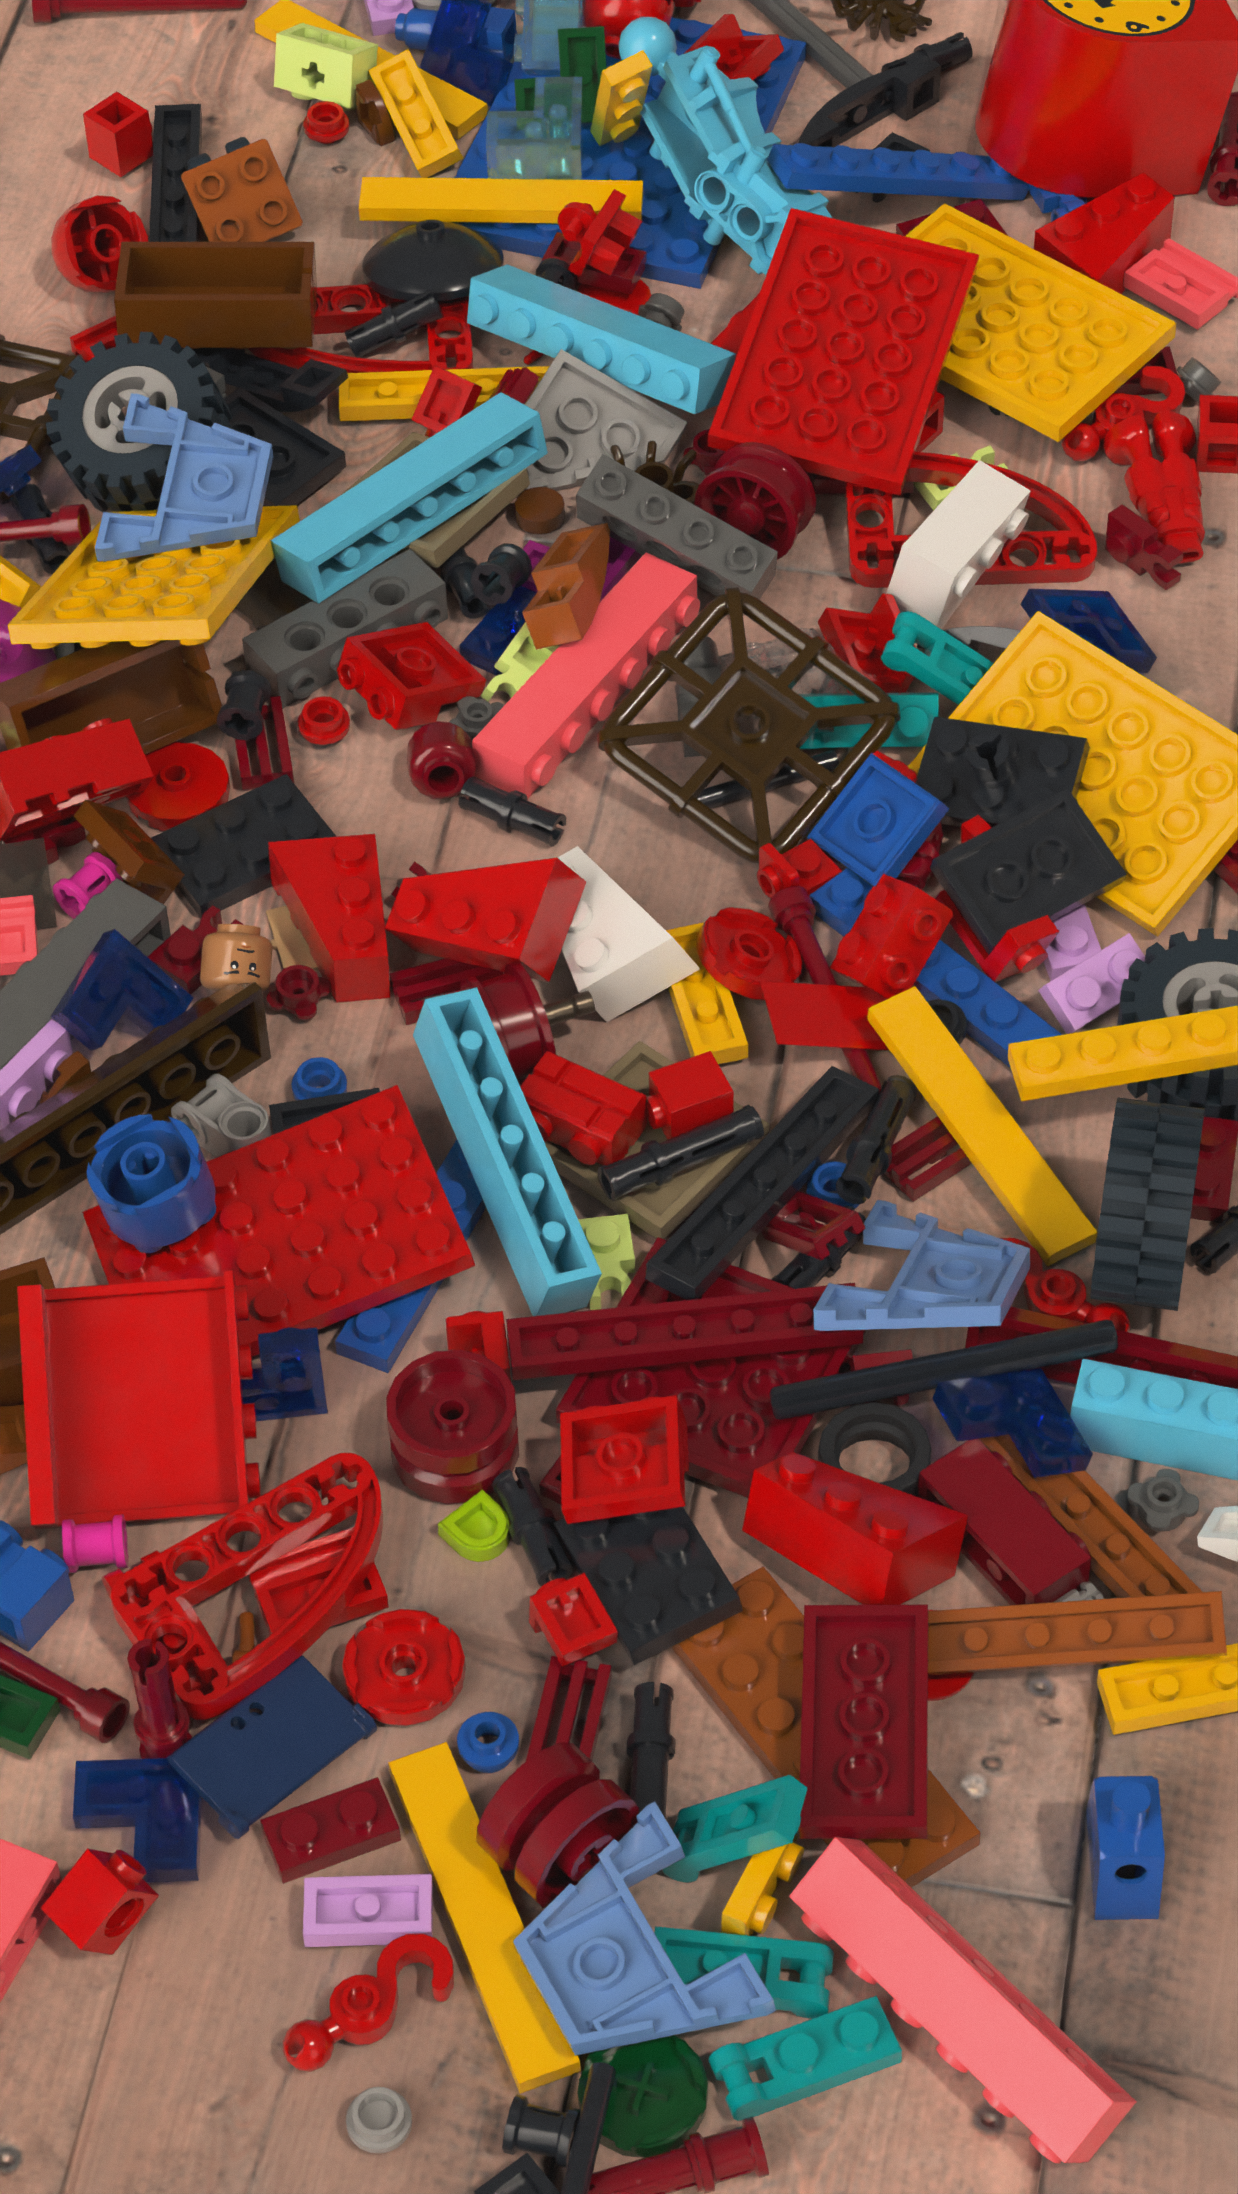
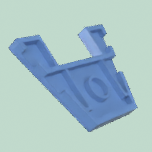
[95,393,273,562]
[813,1200,1030,1331]
[513,1801,776,2056]

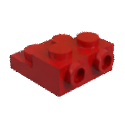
[337,622,486,730]
[560,1395,689,1524]

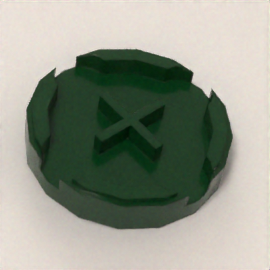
[577,2035,708,2158]

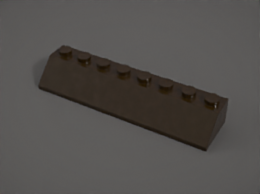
[0,982,271,1235]

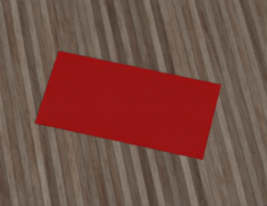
[760,981,889,1050]

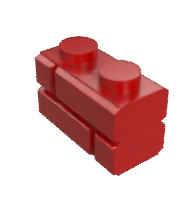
[520,1051,647,1165]

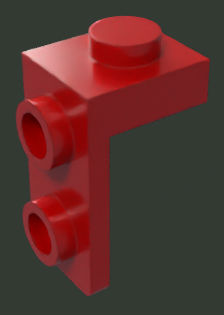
[935,890,1059,982]

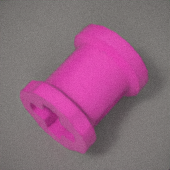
[53,852,123,919]
[62,1514,129,1573]

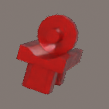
[557,189,642,277]

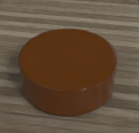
[515,487,565,534]

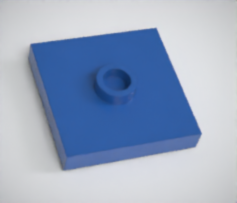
[807,753,949,887]

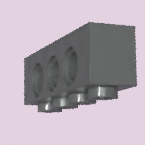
[576,454,778,599]
[242,549,448,708]

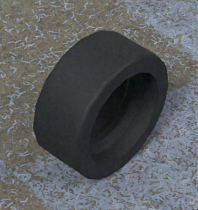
[818,1402,932,1497]

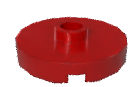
[126,742,230,831]
[696,907,803,1000]
[342,1609,466,1726]

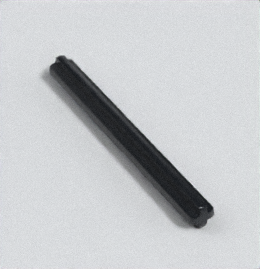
[769,1320,1118,1420]

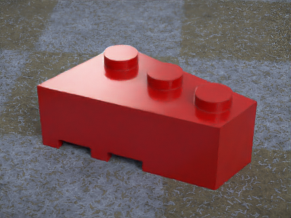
[1034,172,1175,294]
[0,718,154,842]
[268,834,390,1002]
[384,857,586,982]
[742,1452,968,1605]

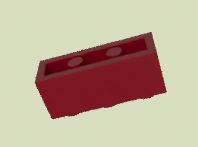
[918,1436,1091,1605]

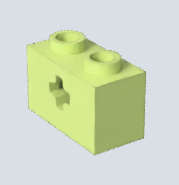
[274,23,378,111]

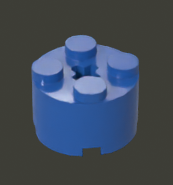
[87,1114,216,1253]

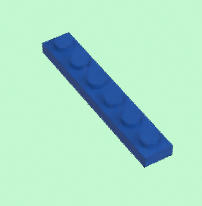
[767,143,1030,200]
[810,868,1063,1068]
[335,1140,486,1373]

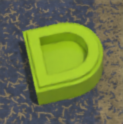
[437,1489,510,1562]

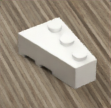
[886,460,1031,629]
[558,846,700,1022]

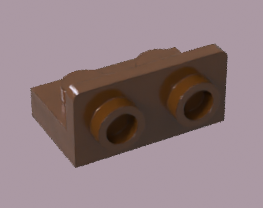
[74,799,185,905]

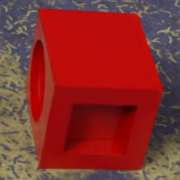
[41,1848,159,1955]

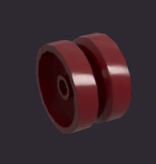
[386,1350,519,1504]
[476,1742,639,1908]

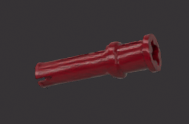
[1207,92,1238,206]
[127,1639,192,1776]
[563,2116,769,2194]

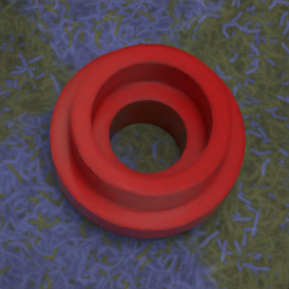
[303,101,349,144]
[298,696,350,745]

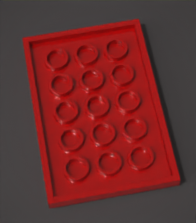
[707,208,979,496]
[82,1085,476,1357]

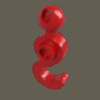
[1062,366,1185,462]
[1000,1238,1130,1332]
[283,1933,454,2072]

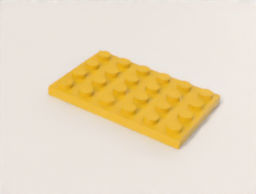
[906,203,1177,442]
[8,505,300,649]
[908,611,1238,937]

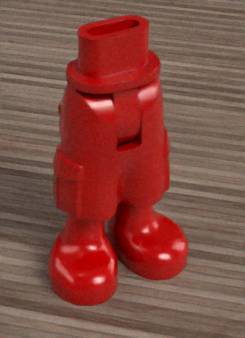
[1103,411,1205,564]

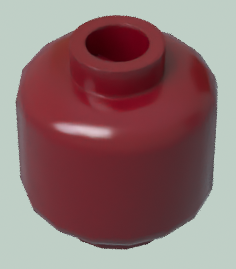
[406,721,476,800]

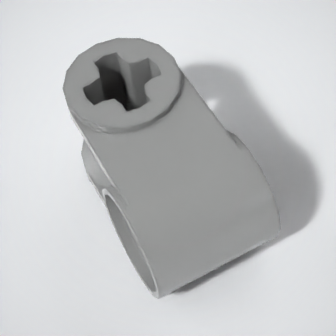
[171,1073,271,1158]

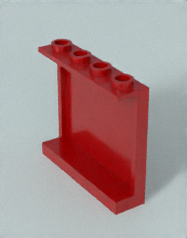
[17,1270,261,1530]

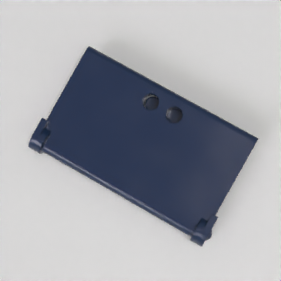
[167,1655,377,1839]

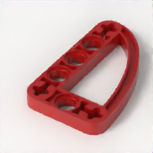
[248,284,474,373]
[845,451,1097,588]
[110,1453,383,1720]

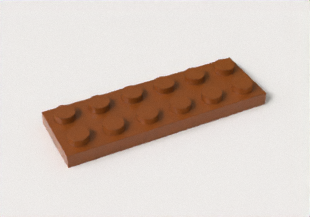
[671,1566,981,1888]

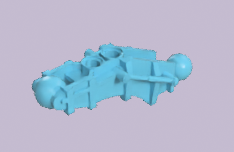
[618,17,833,275]

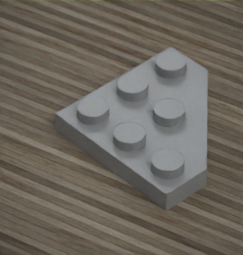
[521,349,688,493]

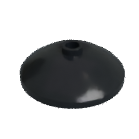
[362,220,504,301]

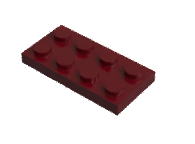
[799,1604,929,1839]

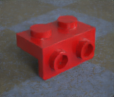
[684,14,784,80]
[818,593,916,693]
[830,874,953,999]

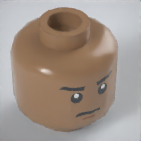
[200,924,273,992]

